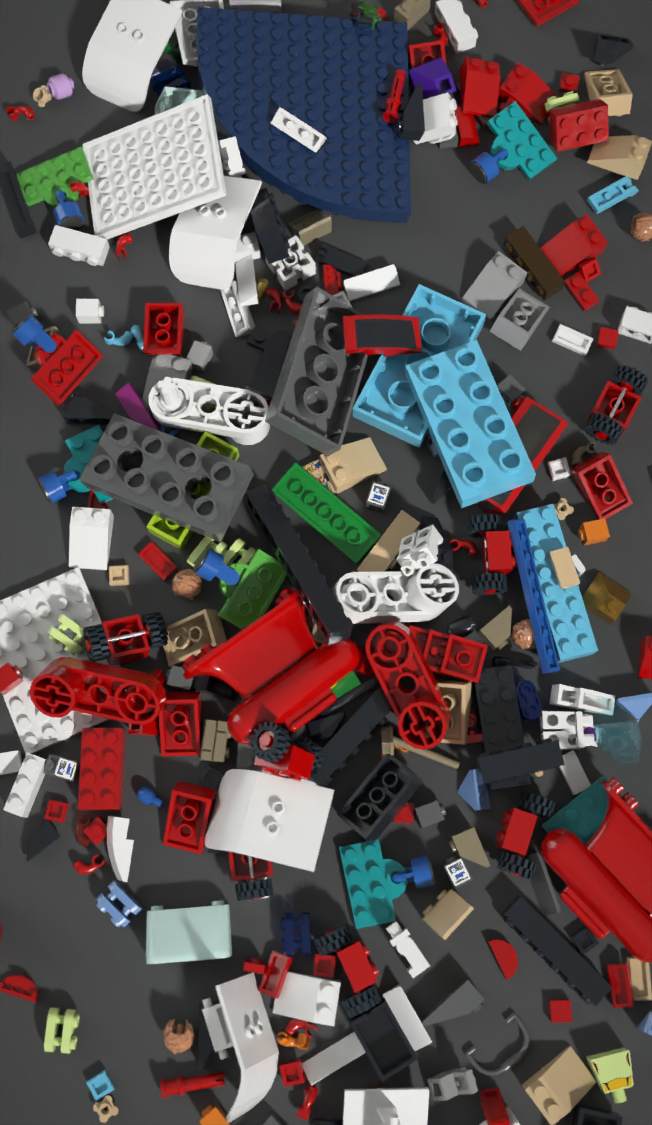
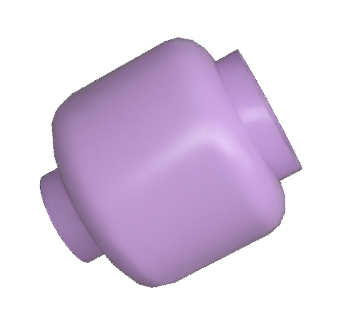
[46,73,74,100]

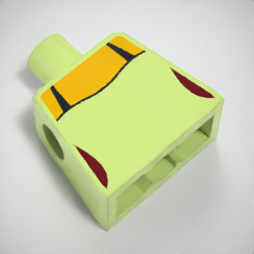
[586,1047,633,1103]

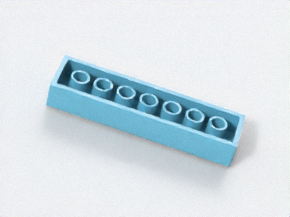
[513,504,598,663]

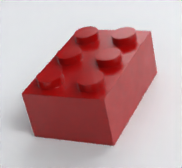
[549,99,609,152]

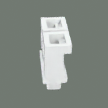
[218,136,246,178]
[397,525,443,576]
[539,711,594,750]
[386,921,430,978]

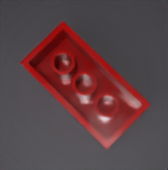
[78,728,126,810]

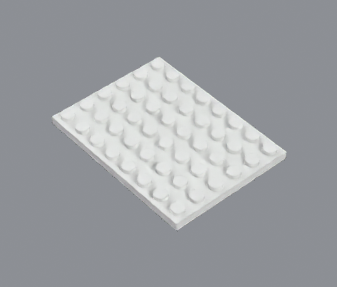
[83,94,227,239]
[0,567,126,754]

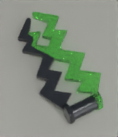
[350,2,382,30]

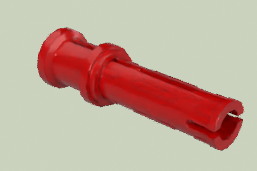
[383,70,406,123]
[160,1071,225,1099]

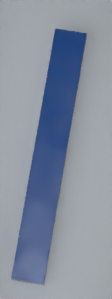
[507,519,560,674]

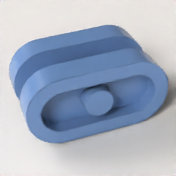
[96,880,142,927]

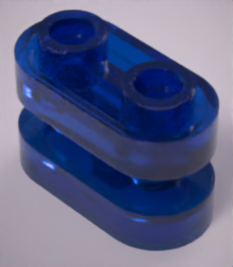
[150,66,191,97]
[515,680,542,722]
[281,912,311,956]

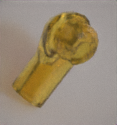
[256,278,269,303]

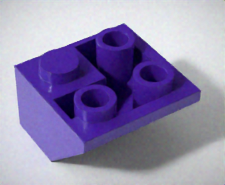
[408,57,456,100]

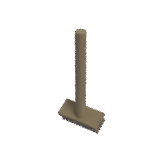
[381,725,460,769]

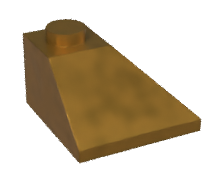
[582,572,631,625]

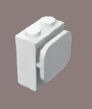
[414,93,457,144]

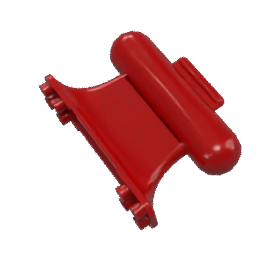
[181,587,360,745]
[540,776,652,963]

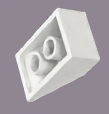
[69,507,114,571]
[273,971,341,1026]

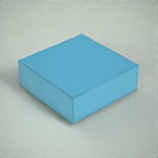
[86,1069,115,1101]

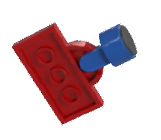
[12,315,103,406]

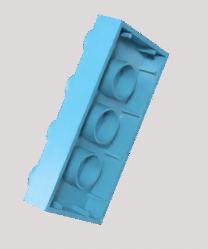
[353,284,486,448]
[405,340,536,508]

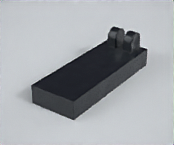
[316,244,367,277]

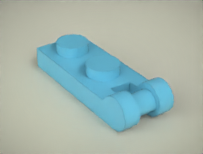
[587,176,639,215]

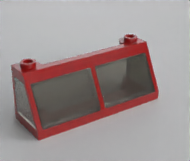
[476,397,569,515]

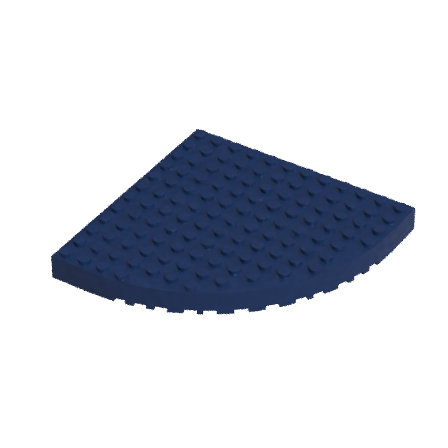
[196,7,411,223]

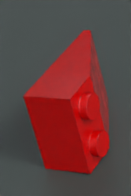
[408,40,446,91]
[458,57,500,118]
[498,62,559,125]
[540,214,608,277]
[143,303,185,354]
[570,452,633,520]
[159,691,202,756]
[163,781,217,854]

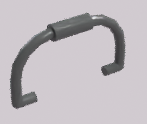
[465,1012,529,1076]

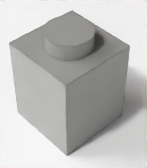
[186,341,213,373]

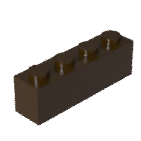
[503,226,565,301]

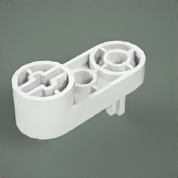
[149,377,270,445]
[332,563,459,624]

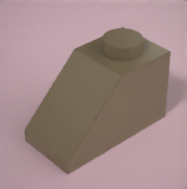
[478,606,512,651]
[449,827,490,867]

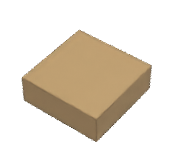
[109,565,129,586]

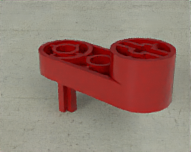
[365,621,451,750]
[29,657,167,725]

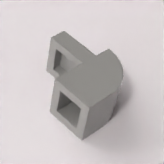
[427,1067,478,1101]

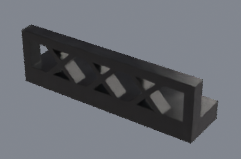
[0,161,37,239]

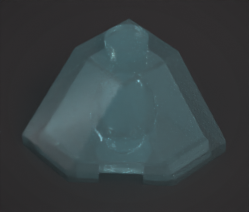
[594,719,642,763]

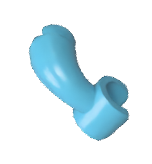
[131,325,144,351]
[104,331,133,346]

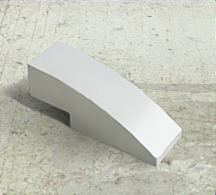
[549,684,615,715]
[107,816,134,882]

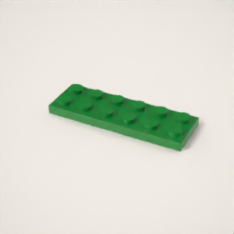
[271,462,382,564]

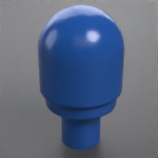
[136,786,164,807]

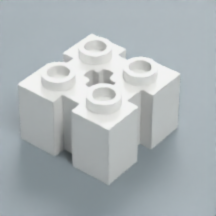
[265,236,316,291]

